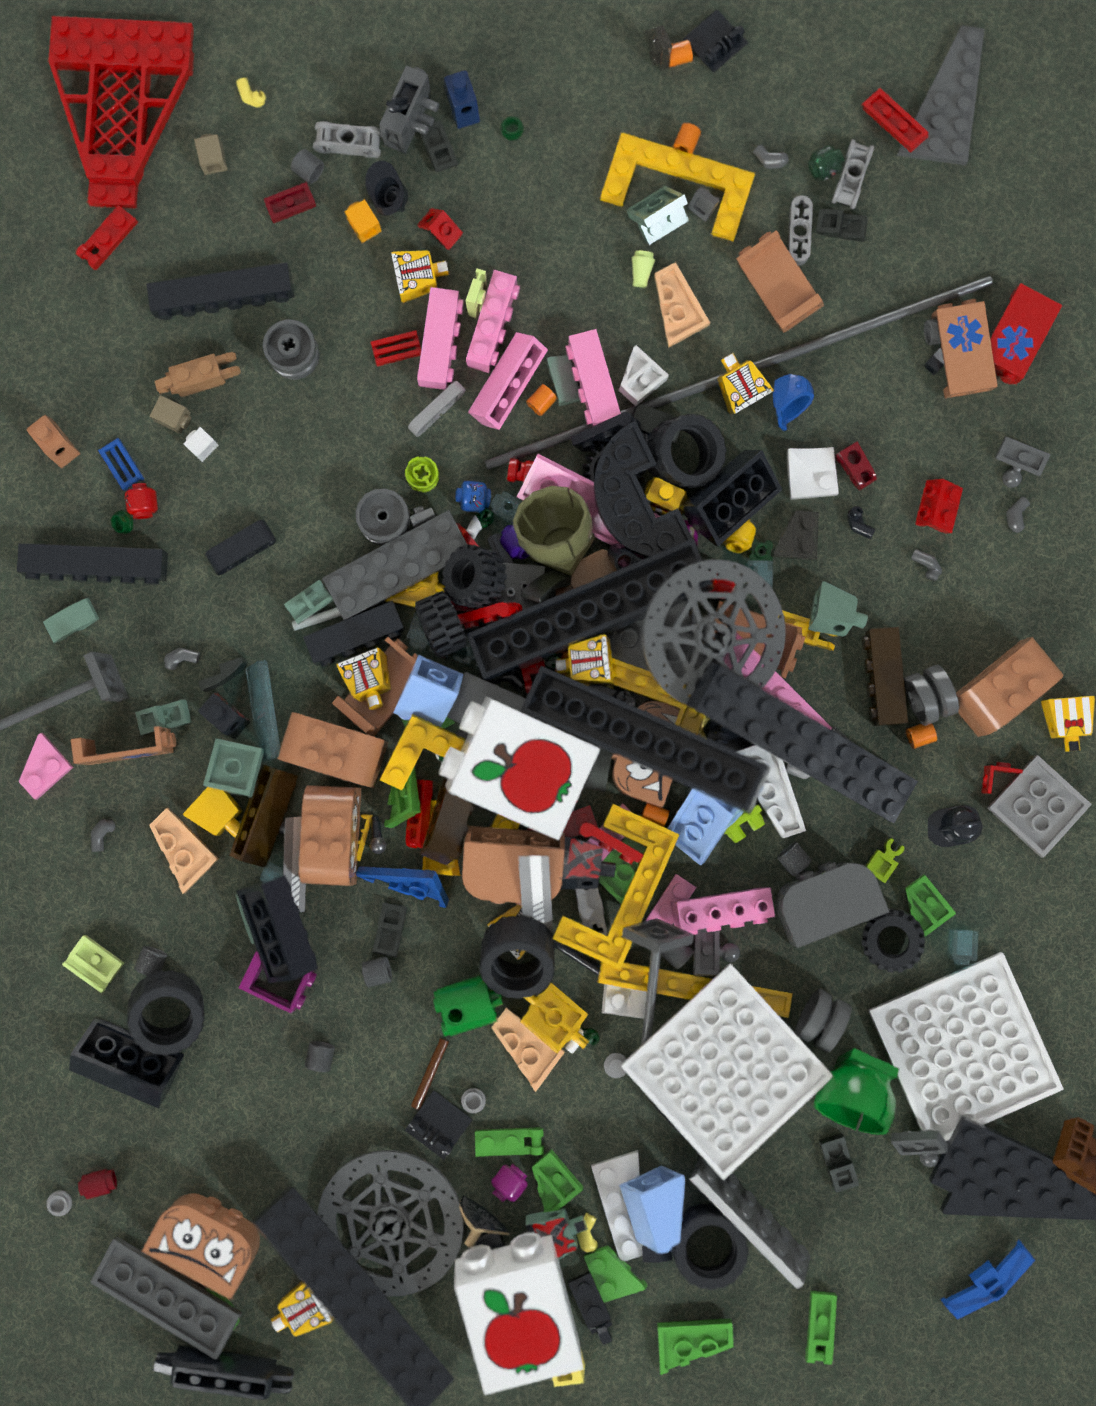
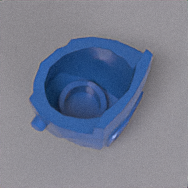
[773,374,814,431]

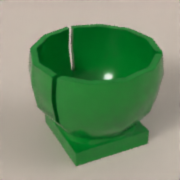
[814,1048,899,1135]

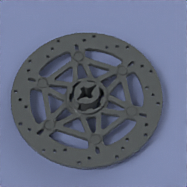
[642,560,785,704]
[317,1150,464,1296]

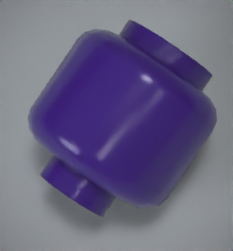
[500,525,529,559]

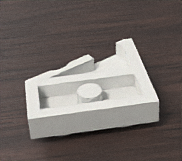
[619,346,669,406]

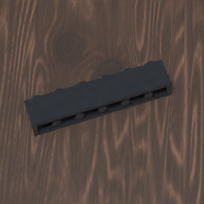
[146,263,295,320]
[17,543,168,585]

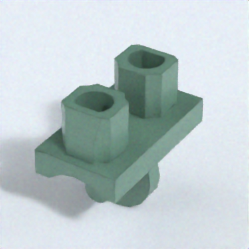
[284,580,333,625]

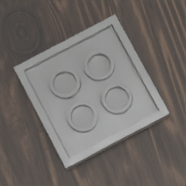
[987,755,1092,858]

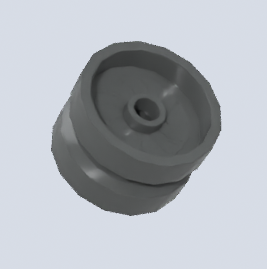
[263,319,320,380]
[356,488,411,546]
[904,664,959,726]
[795,988,852,1053]

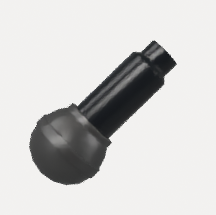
[369,816,387,854]

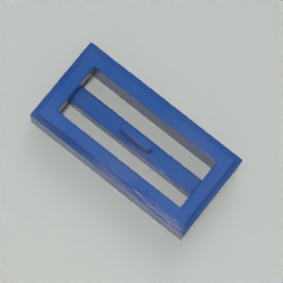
[98,438,144,491]

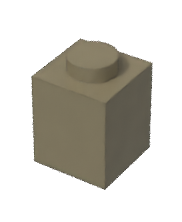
[194,134,228,175]
[150,395,191,434]

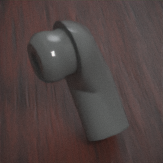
[753,144,788,169]
[1006,497,1030,533]
[911,549,942,581]
[164,648,200,670]

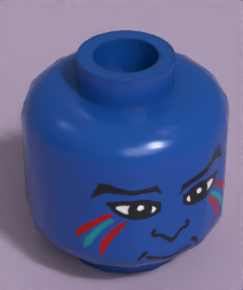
[455,481,491,513]

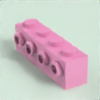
[466,270,520,373]
[417,287,464,390]
[565,329,621,427]
[468,332,548,430]
[671,887,775,935]

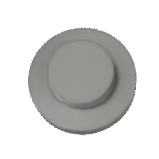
[604,1053,627,1078]
[461,1088,486,1113]
[47,1190,72,1216]

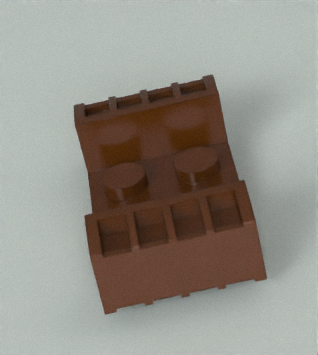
[1052,1117,1096,1194]

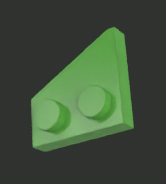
[384,767,420,828]
[905,874,956,937]
[532,1149,583,1212]
[584,1246,648,1303]

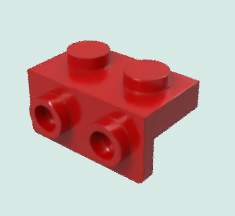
[915,479,963,534]

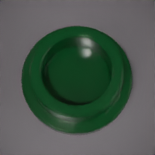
[500,116,524,141]
[111,510,133,534]

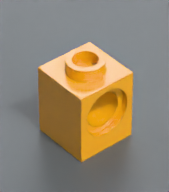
[345,199,381,243]

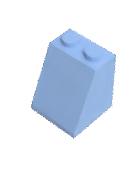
[394,655,463,727]
[619,1166,685,1253]

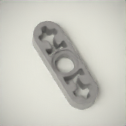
[788,196,813,265]
[408,381,466,437]

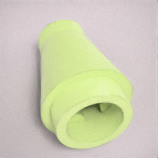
[632,250,655,288]

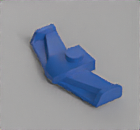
[941,1240,1035,1319]

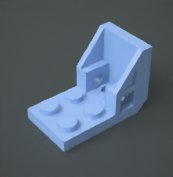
[667,787,764,866]

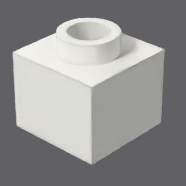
[184,427,219,462]

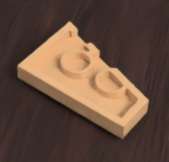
[654,262,710,348]
[149,808,219,894]
[491,1007,565,1092]

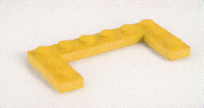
[600,132,755,241]
[565,658,706,735]
[380,714,520,829]
[552,804,680,970]

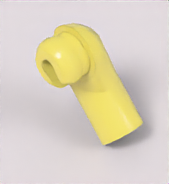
[576,1213,598,1252]

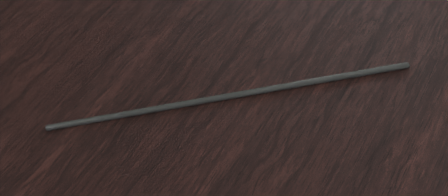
[485,276,993,470]

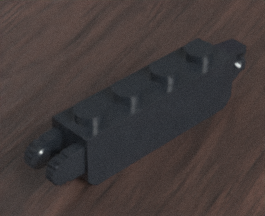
[154,1345,294,1400]

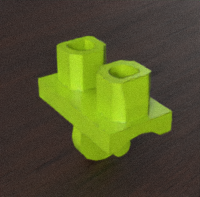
[724,805,765,843]

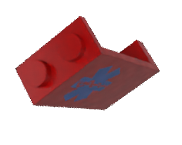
[990,283,1062,385]

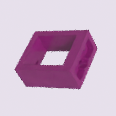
[239,951,317,1014]

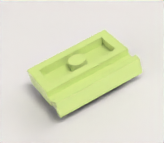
[466,268,488,319]
[62,935,124,993]

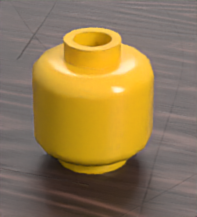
[723,519,756,553]

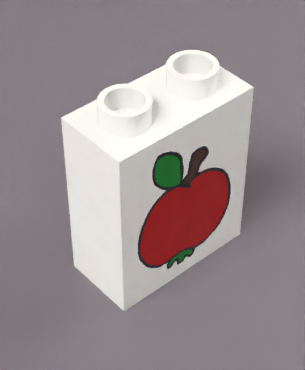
[439,697,600,840]
[455,1233,583,1395]

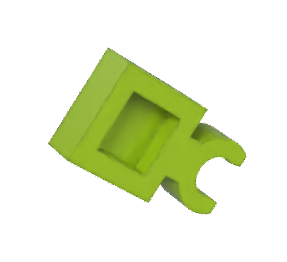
[865,838,904,883]

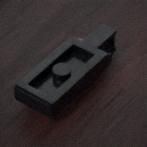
[568,1271,612,1345]

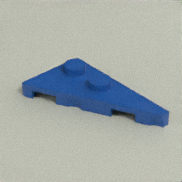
[356,866,449,908]

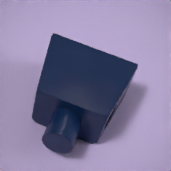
[444,70,480,129]

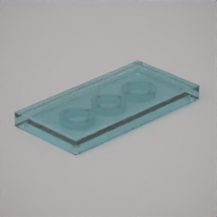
[245,660,280,763]

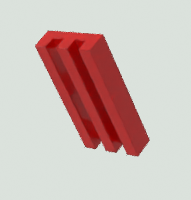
[371,331,421,366]

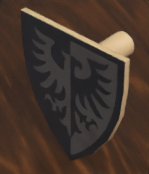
[459,1195,510,1248]

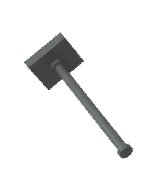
[0,652,129,731]
[622,918,693,1046]

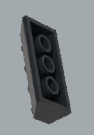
[680,450,782,546]
[236,875,318,983]
[69,1017,184,1109]

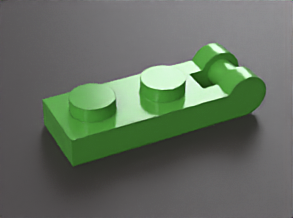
[475,1127,544,1156]
[805,1291,837,1365]

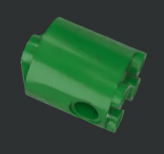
[433,975,503,1036]

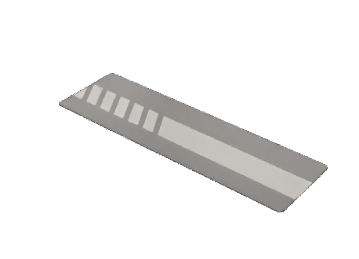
[283,817,306,912]
[519,856,553,933]

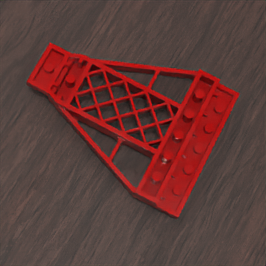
[48,16,194,209]

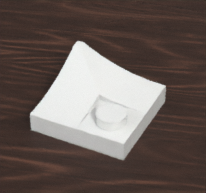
[787,447,839,500]
[602,984,647,1019]

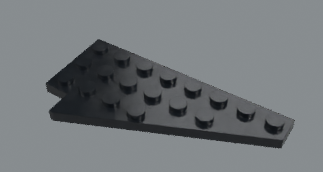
[929,1115,1096,1220]

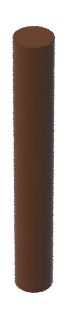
[411,1037,449,1110]

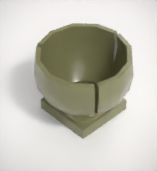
[513,486,595,576]

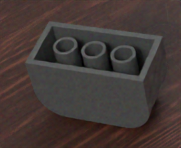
[775,861,889,948]

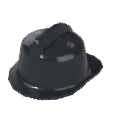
[365,161,409,216]
[928,805,983,847]

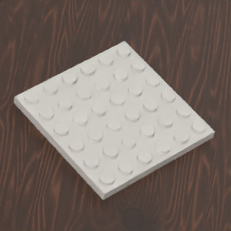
[868,952,1064,1141]
[621,964,833,1180]

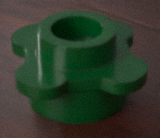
[749,539,773,564]

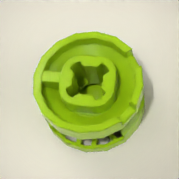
[405,456,439,492]

